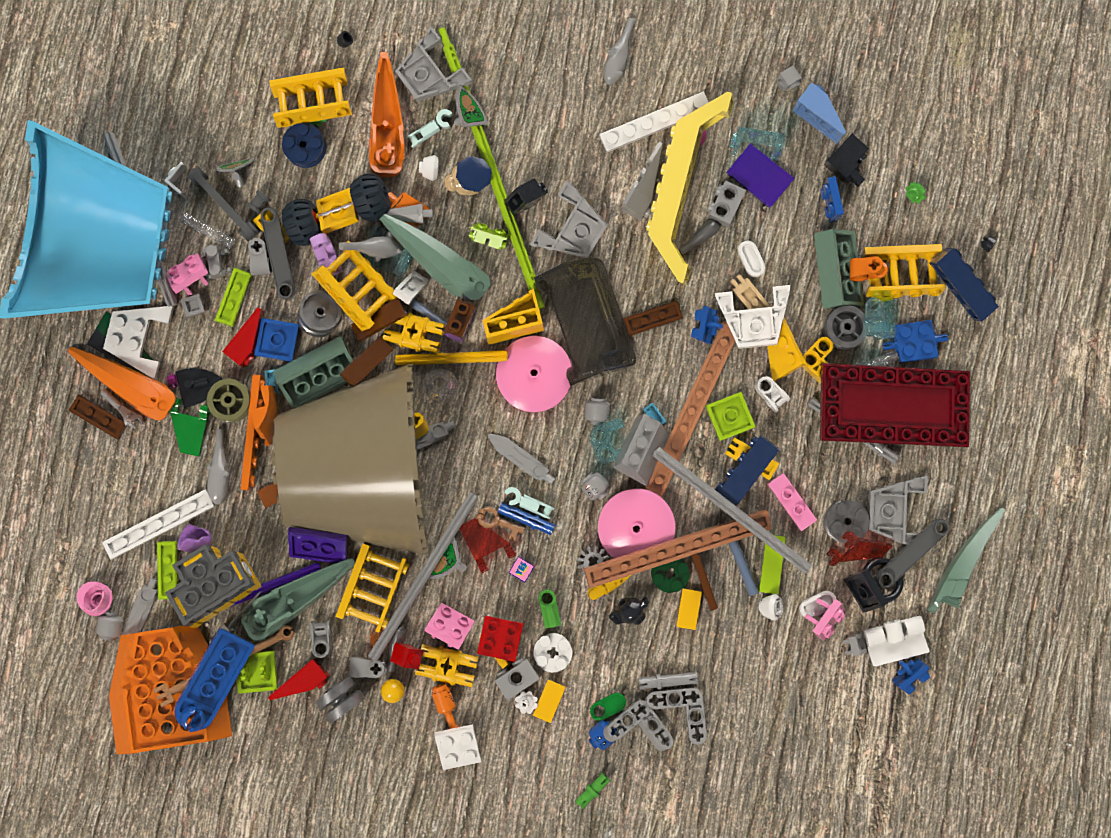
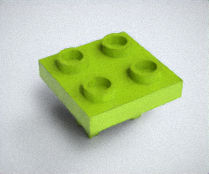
[237,651,278,694]

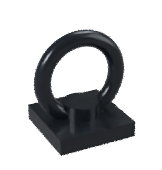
[843,557,904,613]

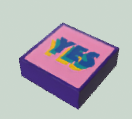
[509,556,535,583]

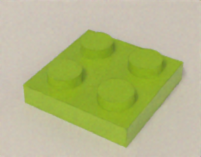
[705,392,756,442]

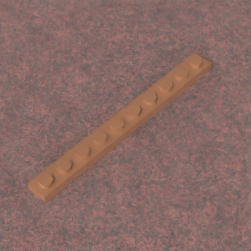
[645,321,735,497]
[584,510,772,588]

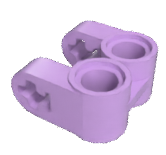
[309,233,343,276]

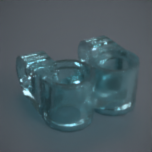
[865,297,896,340]
[588,418,625,464]

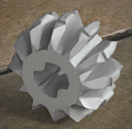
[577,546,609,575]

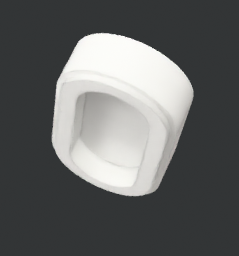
[738,241,765,278]
[799,591,837,618]

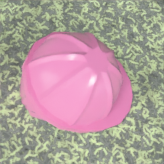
[77,582,113,616]

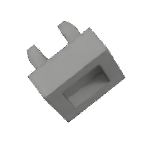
[842,633,867,657]

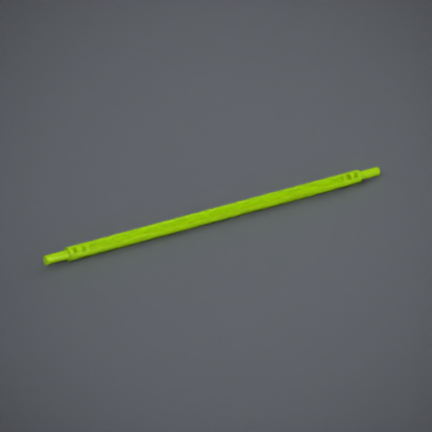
[438,27,545,310]

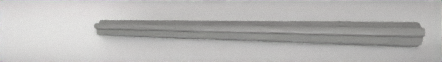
[104,132,178,307]
[653,447,811,573]
[368,492,478,661]

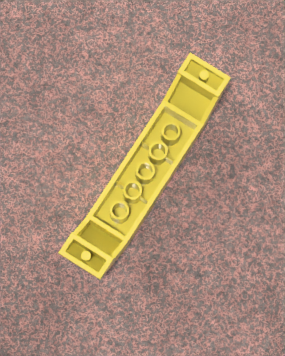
[646,92,735,285]

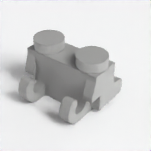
[202,245,233,280]

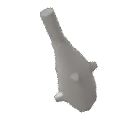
[604,18,635,86]
[339,231,404,262]
[207,429,230,505]

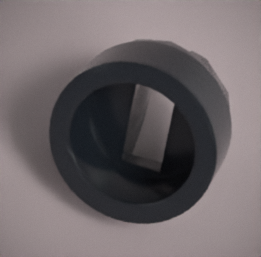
[337,31,353,48]
[980,236,997,252]

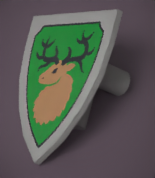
[454,85,489,128]
[217,158,254,187]
[429,538,467,579]

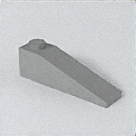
[622,141,663,221]

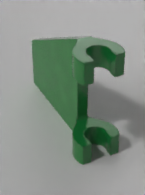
[170,398,210,457]

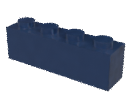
[929,248,999,322]
[714,434,779,506]

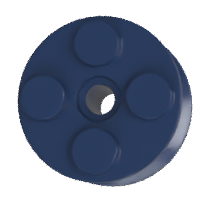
[282,123,326,168]

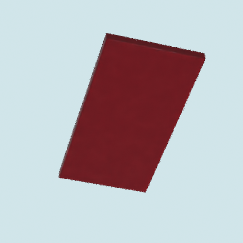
[820,363,970,448]

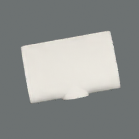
[863,616,930,666]

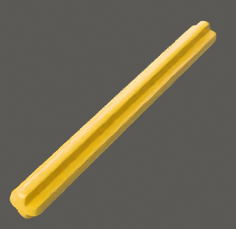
[395,351,508,365]

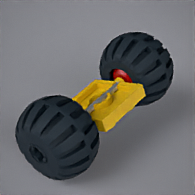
[282,173,391,246]

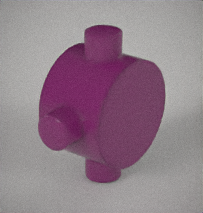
[167,373,178,389]

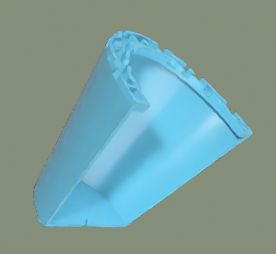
[0,120,172,319]

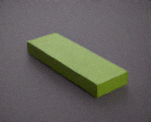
[214,267,252,328]
[759,535,786,595]
[157,541,179,600]

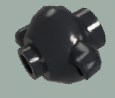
[609,596,649,625]

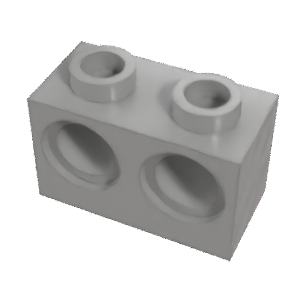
[707,180,746,228]

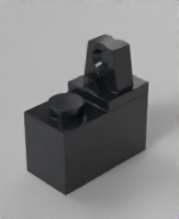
[824,133,869,187]
[504,178,548,216]

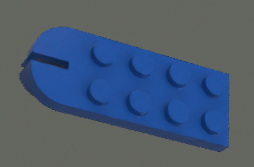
[174,627,255,732]

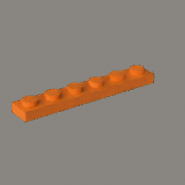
[240,375,266,491]

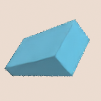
[264,369,279,393]
[643,402,667,425]

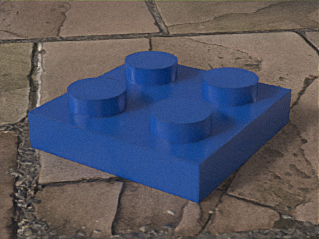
[820,176,844,223]
[254,318,300,362]

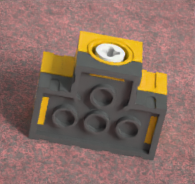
[165,544,262,628]

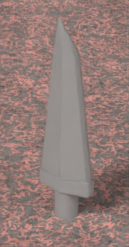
[379,204,433,223]

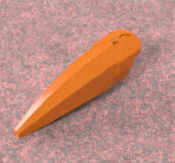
[369,52,405,177]
[68,346,176,421]

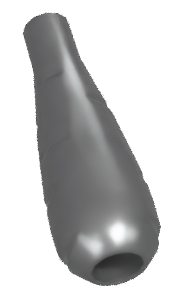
[679,220,719,255]
[387,625,406,672]

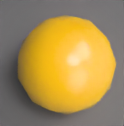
[380,679,405,703]

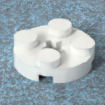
[534,633,572,672]

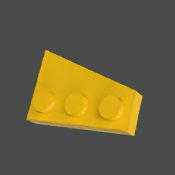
[767,318,806,382]

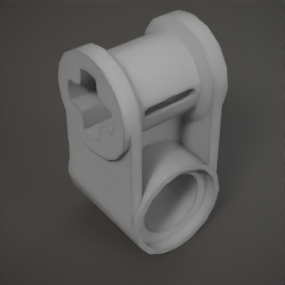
[248,238,272,276]
[310,620,332,658]
[349,657,387,678]

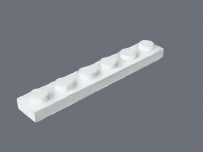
[599,92,709,153]
[102,489,216,560]

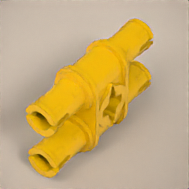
[383,313,446,354]
[415,644,479,688]

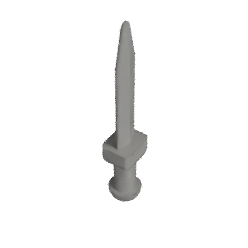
[209,591,261,644]

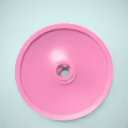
[496,336,572,413]
[598,488,675,558]

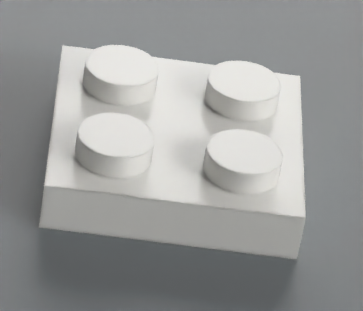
[435,724,481,770]

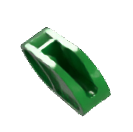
[590,692,626,721]

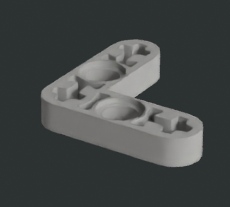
[646,687,707,745]
[603,700,673,751]

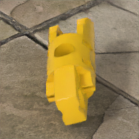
[587,575,631,600]

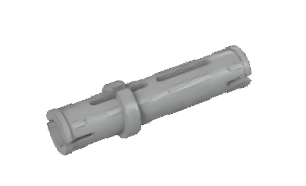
[638,671,698,690]

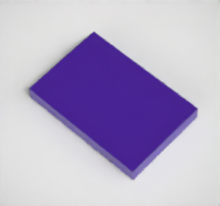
[726,143,794,208]
[288,527,348,563]

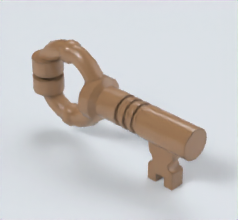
[476,507,525,541]

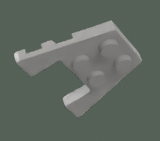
[395,27,473,102]
[530,180,607,258]
[868,476,928,545]

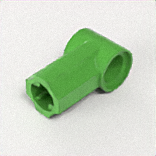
[538,589,561,628]

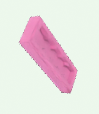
[767,473,817,531]

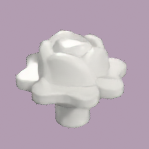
[515,691,538,714]

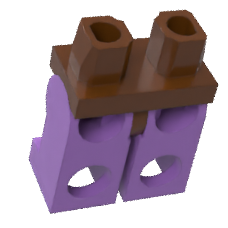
[444,299,476,344]

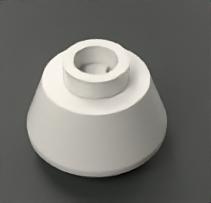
[419,155,439,181]
[759,594,783,621]

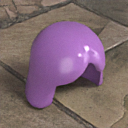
[177,524,212,553]

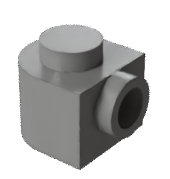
[777,66,802,91]

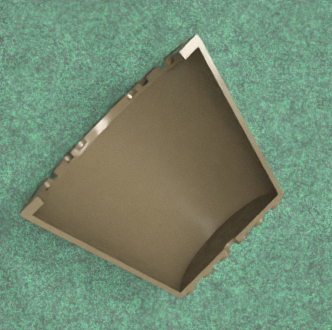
[271,364,430,555]

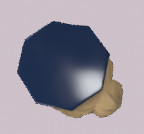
[445,156,492,195]

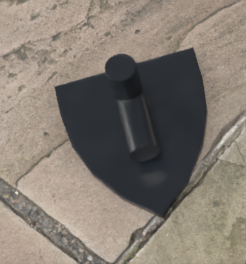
[175,368,223,408]

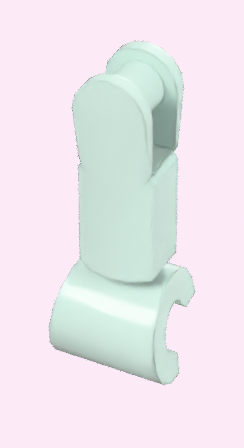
[406,109,453,148]
[504,487,555,519]

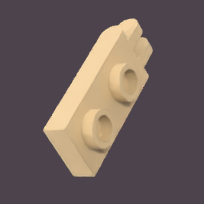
[730,274,771,310]

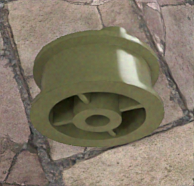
[207,379,251,422]

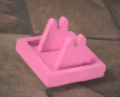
[166,253,209,296]
[805,598,846,641]
[424,603,475,650]

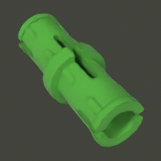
[575,772,611,809]

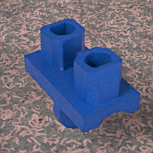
[691,306,723,344]
[892,658,930,694]

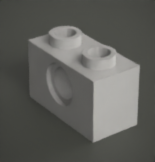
[495,658,540,701]

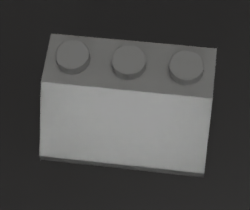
[613,413,669,486]

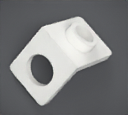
[164,162,187,198]

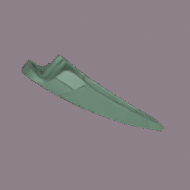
[380,214,490,301]
[926,508,1005,614]
[241,558,355,642]

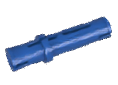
[498,502,555,536]

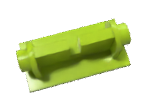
[469,223,510,250]

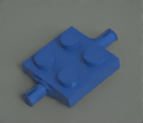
[882,320,948,364]

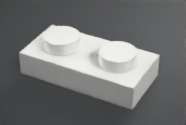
[393,270,429,305]

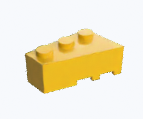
[482,288,544,345]

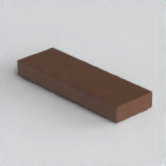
[351,298,408,342]
[623,301,683,337]
[340,336,393,387]
[68,394,127,440]
[690,553,718,611]

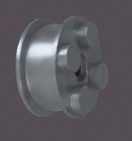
[824,306,869,350]
[824,500,870,543]

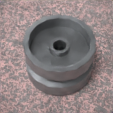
[297,290,342,337]
[315,676,366,724]

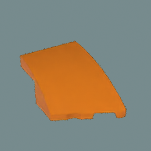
[250,385,278,446]

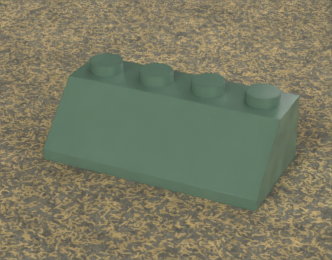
[814,229,864,309]
[273,336,354,408]

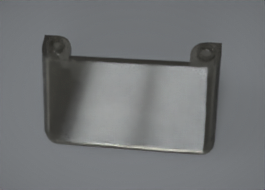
[534,258,636,386]

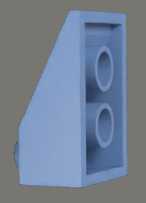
[793,83,846,144]

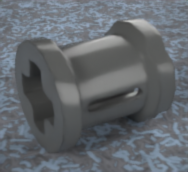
[247,190,271,215]

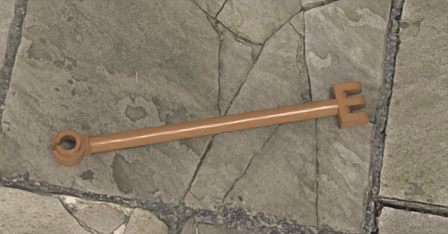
[153,625,295,707]

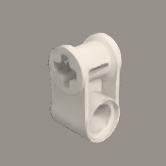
[755,376,791,413]

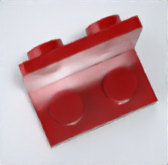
[477,616,524,662]

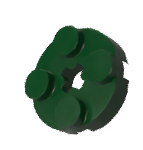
[651,559,690,593]

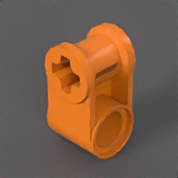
[849,256,888,281]

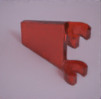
[459,518,516,573]
[826,531,892,566]

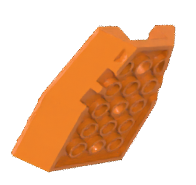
[109,626,232,754]

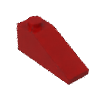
[222,307,264,368]
[267,658,330,700]

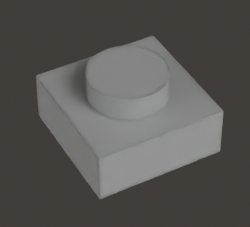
[181,294,206,318]

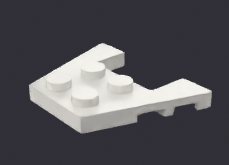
[715,285,790,349]
[103,306,174,379]

